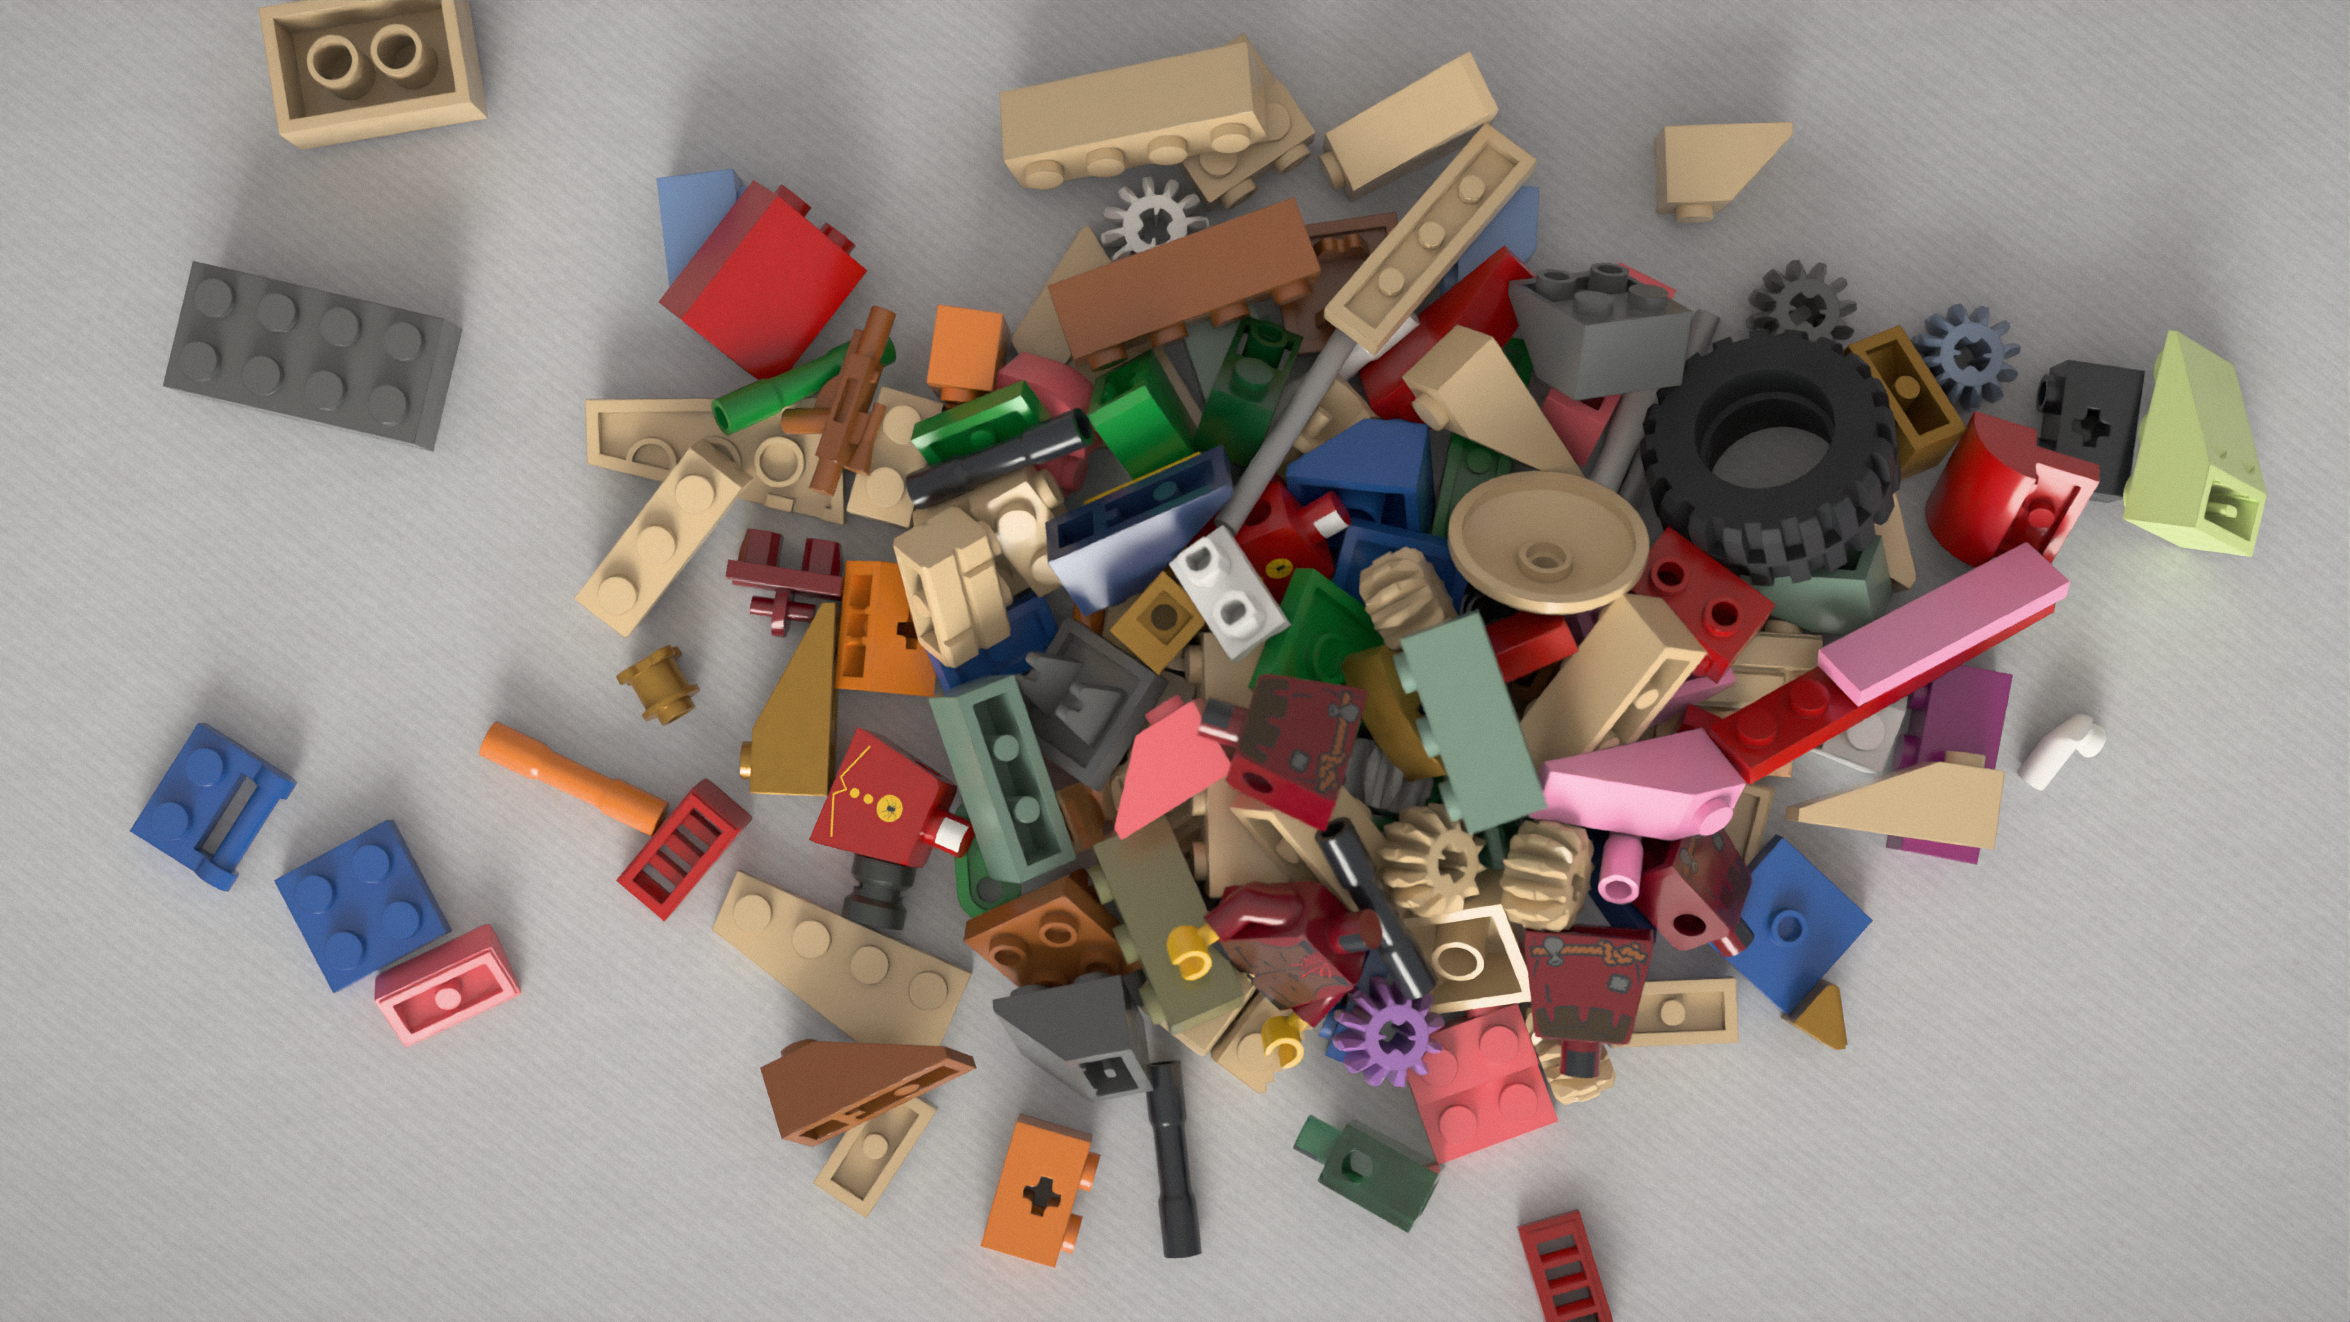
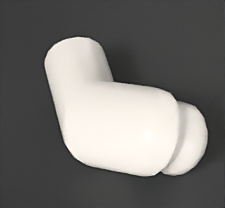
[2017,714,2107,791]

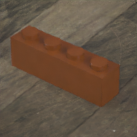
[1048,197,1321,372]

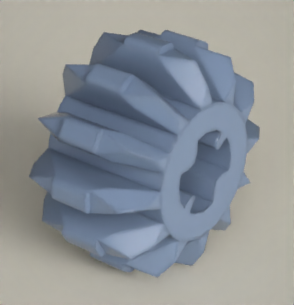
[1911,303,2021,413]

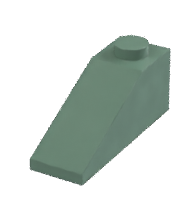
[1740,535,1893,635]

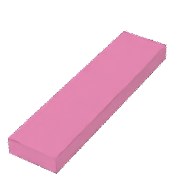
[1817,542,2070,706]

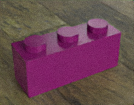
[1886,665,2013,865]

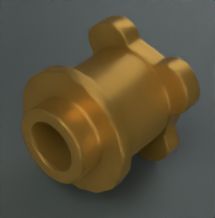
[616,645,700,726]

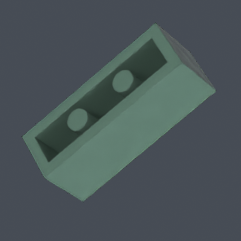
[1393,609,1548,835]
[928,675,1077,883]

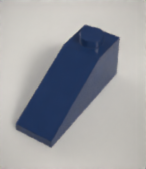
[1045,445,1234,617]

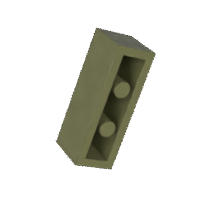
[1087,815,1245,1037]

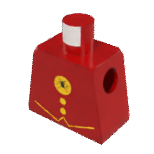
[1187,482,1351,607]
[809,727,975,868]

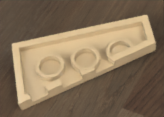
[712,870,973,1046]

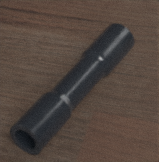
[906,408,1094,510]
[1315,817,1438,999]
[1146,1060,1202,1258]

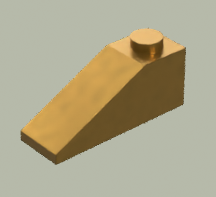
[740,602,842,796]

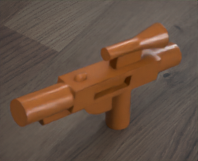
[781,306,896,497]

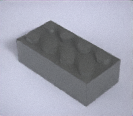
[163,261,462,452]

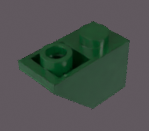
[1192,316,1304,467]

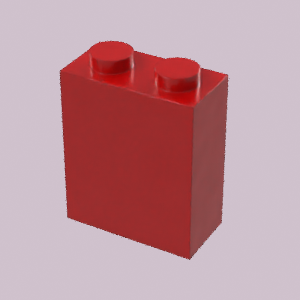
[658,180,868,380]

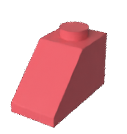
[1114,694,1235,840]

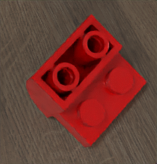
[1925,411,2100,568]

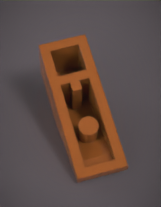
[760,1039,977,1147]

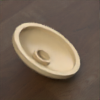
[1448,471,1649,615]

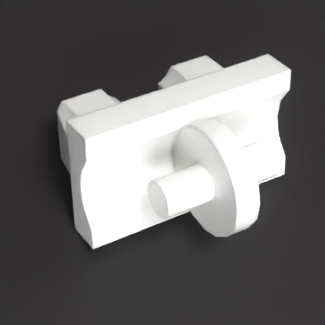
[1169,525,1291,663]

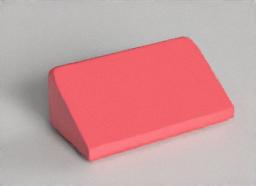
[374,924,521,1047]

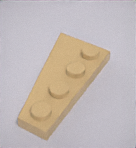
[585,397,847,525]

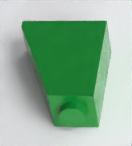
[1087,349,1206,480]

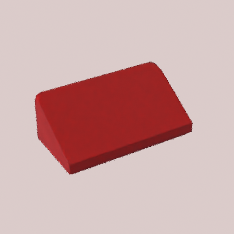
[1486,611,1579,683]

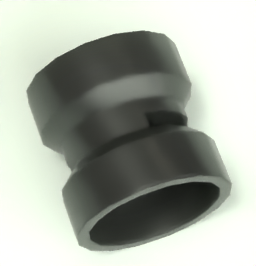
[841,853,917,930]

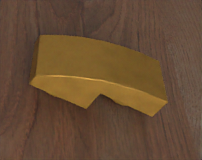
[1341,645,1447,782]

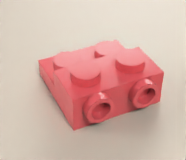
[1407,1003,1558,1165]

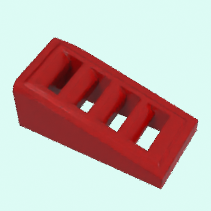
[616,778,752,922]
[1516,1209,1613,1322]

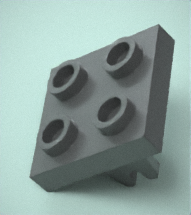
[1015,615,1170,792]

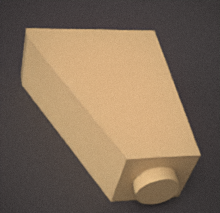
[1318,51,1499,202]

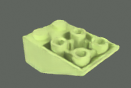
[2122,330,2267,557]

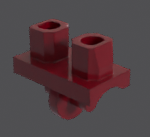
[725,528,844,638]

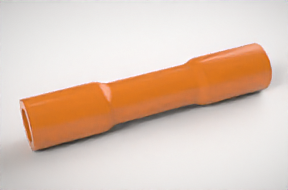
[479,721,670,837]

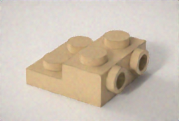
[1177,33,1316,212]
[912,464,1069,598]

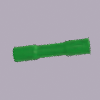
[711,336,896,436]

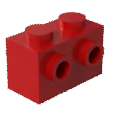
[1627,526,1776,684]

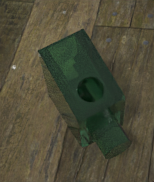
[1293,1114,1446,1233]

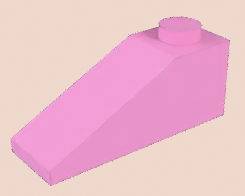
[1528,728,1746,841]

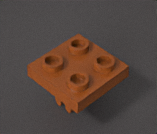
[1280,212,1398,357]
[963,868,1142,989]

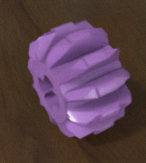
[1332,975,1445,1087]

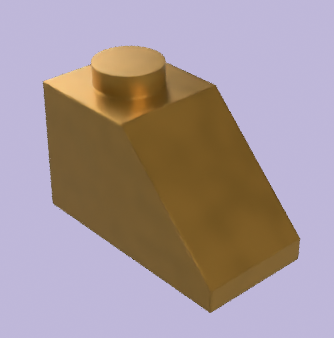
[1844,325,1967,481]

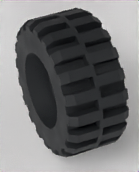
[1640,329,1901,586]

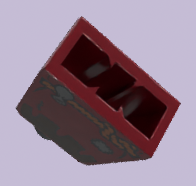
[1197,674,1369,832]
[1632,827,1754,957]
[1524,923,1653,1078]

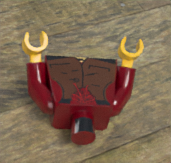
[1167,881,1383,1068]

